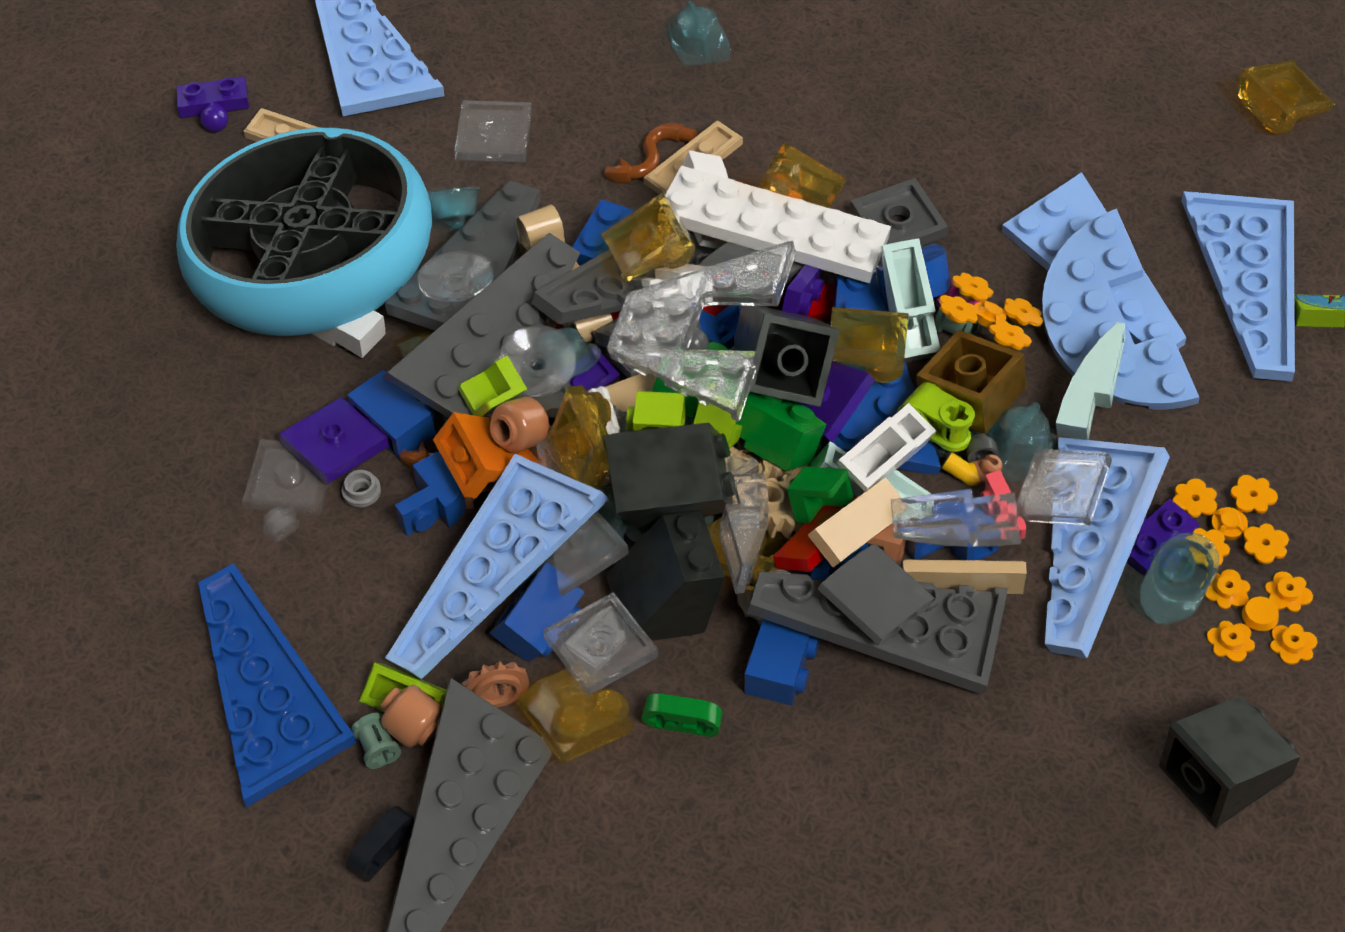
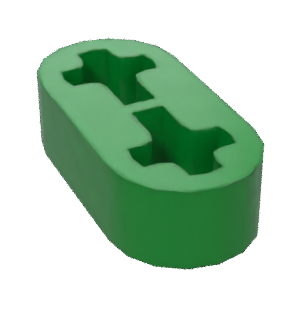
[641,693,723,737]

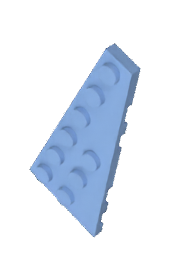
[385,454,609,679]

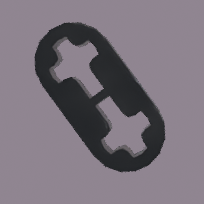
[346,806,414,882]

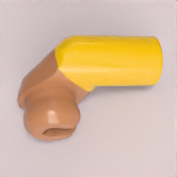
[941,452,1003,487]

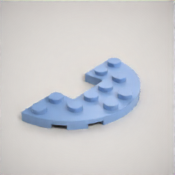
[1042,208,1199,410]

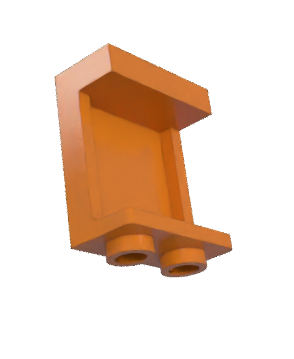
[433,412,543,498]

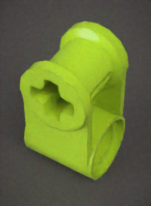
[897,382,975,452]

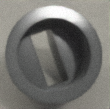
[966,433,999,462]

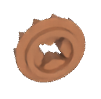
[462,661,529,708]

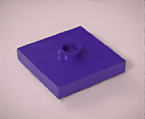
[797,361,875,443]
[279,397,389,484]

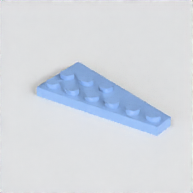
[315,0,445,116]
[1002,172,1186,349]
[1181,191,1295,382]
[1045,437,1170,658]

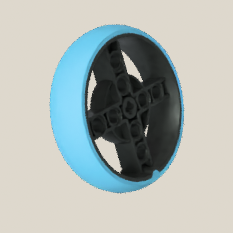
[176,128,432,336]

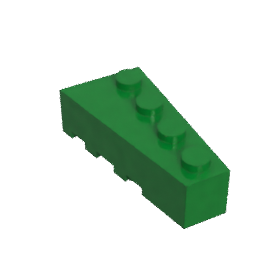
[651,341,827,472]

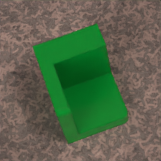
[787,467,854,523]

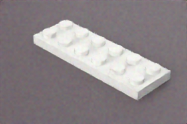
[656,165,891,283]

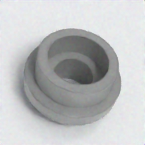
[342,470,381,507]

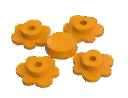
[939,273,1043,350]
[1173,475,1289,568]
[1204,569,1317,665]

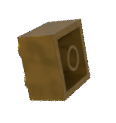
[916,330,1026,434]

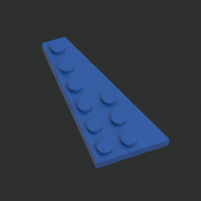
[824,273,941,474]
[198,563,356,808]

